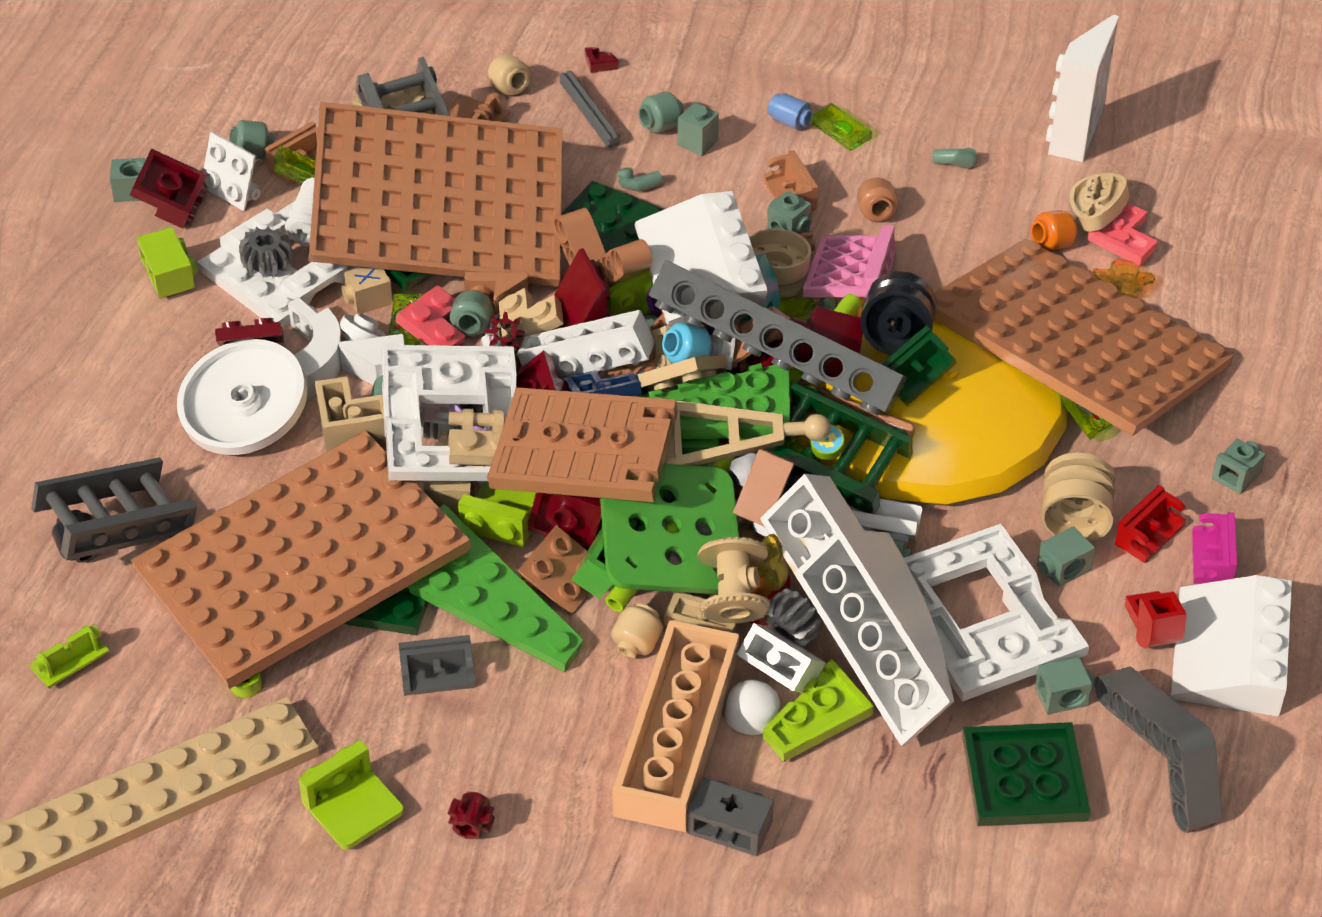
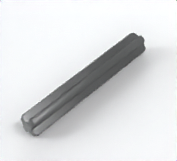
[560,70,620,148]

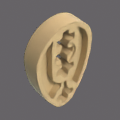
[1069,173,1130,231]

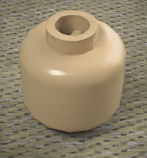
[488,54,530,96]
[611,603,663,658]

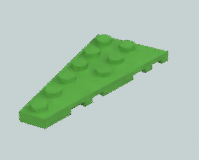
[647,363,790,439]
[407,503,583,672]

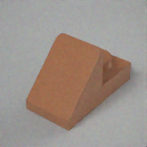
[464,272,529,316]

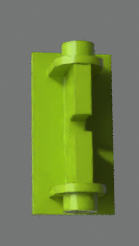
[29,624,110,689]

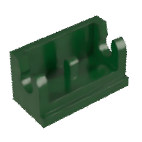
[881,325,957,406]

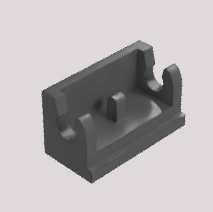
[399,635,475,696]

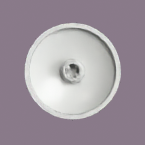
[177,339,308,455]

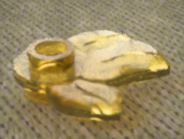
[1092,259,1155,298]
[748,533,788,598]

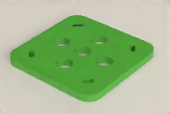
[600,463,739,594]

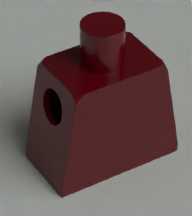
[790,307,863,377]

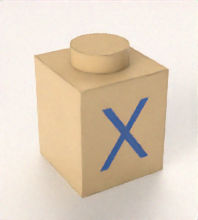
[342,267,393,313]

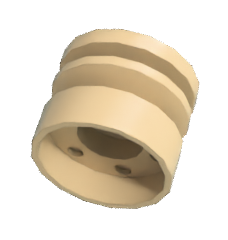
[749,228,811,311]
[1041,452,1116,542]

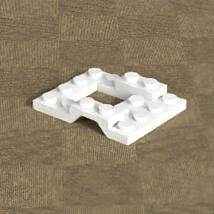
[197,201,360,328]
[382,345,516,481]
[904,524,1089,702]

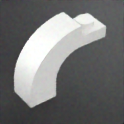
[288,297,342,400]

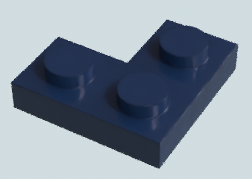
[564,370,642,396]

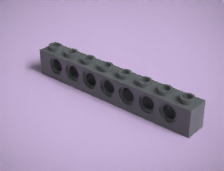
[649,259,907,416]

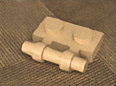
[448,409,507,466]

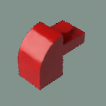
[1125,591,1187,648]

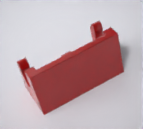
[1115,485,1186,563]

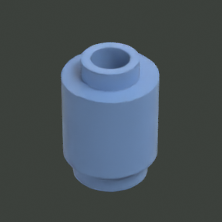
[768,93,813,130]

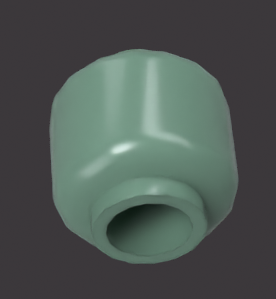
[638,91,683,133]
[229,120,274,160]
[450,290,493,337]

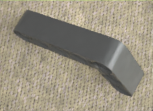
[1094,666,1222,833]

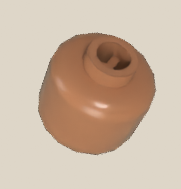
[857,177,899,222]

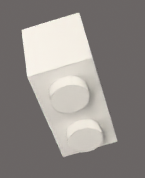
[736,624,826,693]

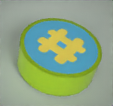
[810,424,845,460]

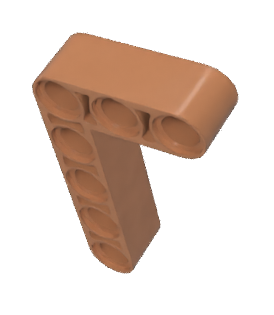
[554,208,653,288]

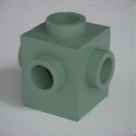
[767,191,812,233]

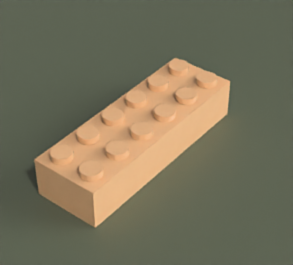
[613,620,739,832]

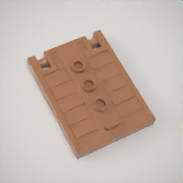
[487,387,678,502]

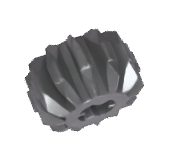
[239,225,293,277]
[765,588,824,648]

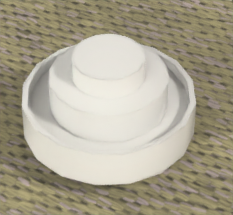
[339,313,385,341]

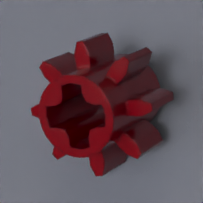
[485,312,525,350]
[447,792,495,839]

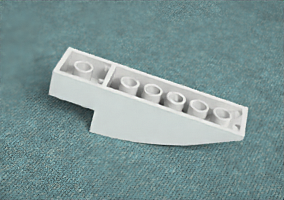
[760,474,954,746]

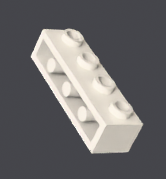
[517,310,655,377]

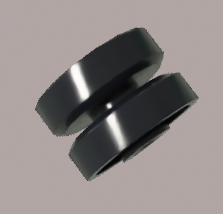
[860,271,937,355]

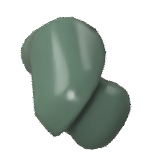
[932,148,977,169]

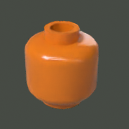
[1030,210,1077,251]

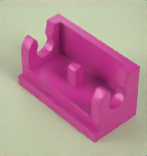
[1192,512,1237,584]

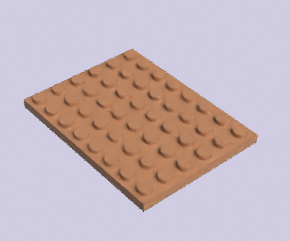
[308,102,562,287]
[934,238,1234,436]
[131,431,472,689]

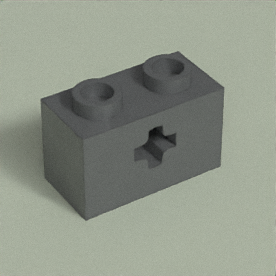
[687,777,774,857]

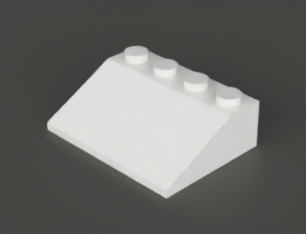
[1046,15,1119,162]
[635,191,767,326]
[1170,575,1292,717]

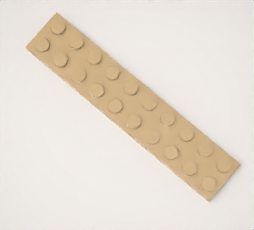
[0,697,319,899]

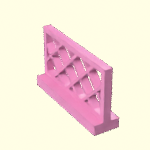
[803,225,896,297]

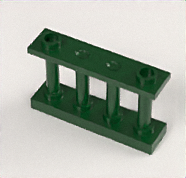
[755,383,913,514]

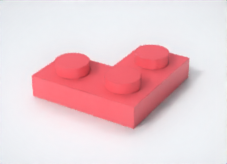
[1088,202,1158,266]
[395,285,466,346]

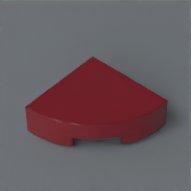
[585,47,619,73]

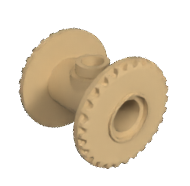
[698,537,771,624]

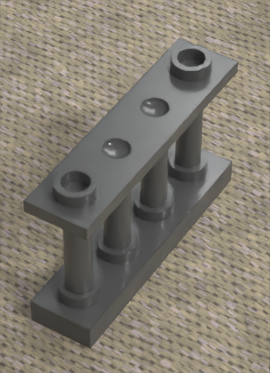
[355,57,450,116]
[31,457,197,560]

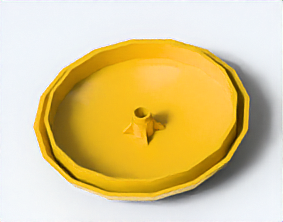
[790,291,1067,505]

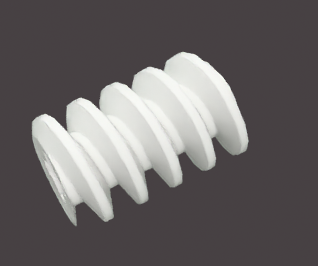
[285,177,314,247]

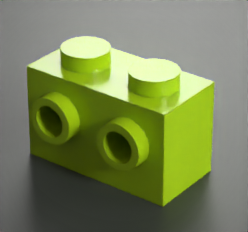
[136,227,197,299]

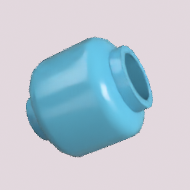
[662,323,712,363]

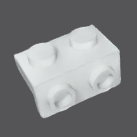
[852,498,923,543]

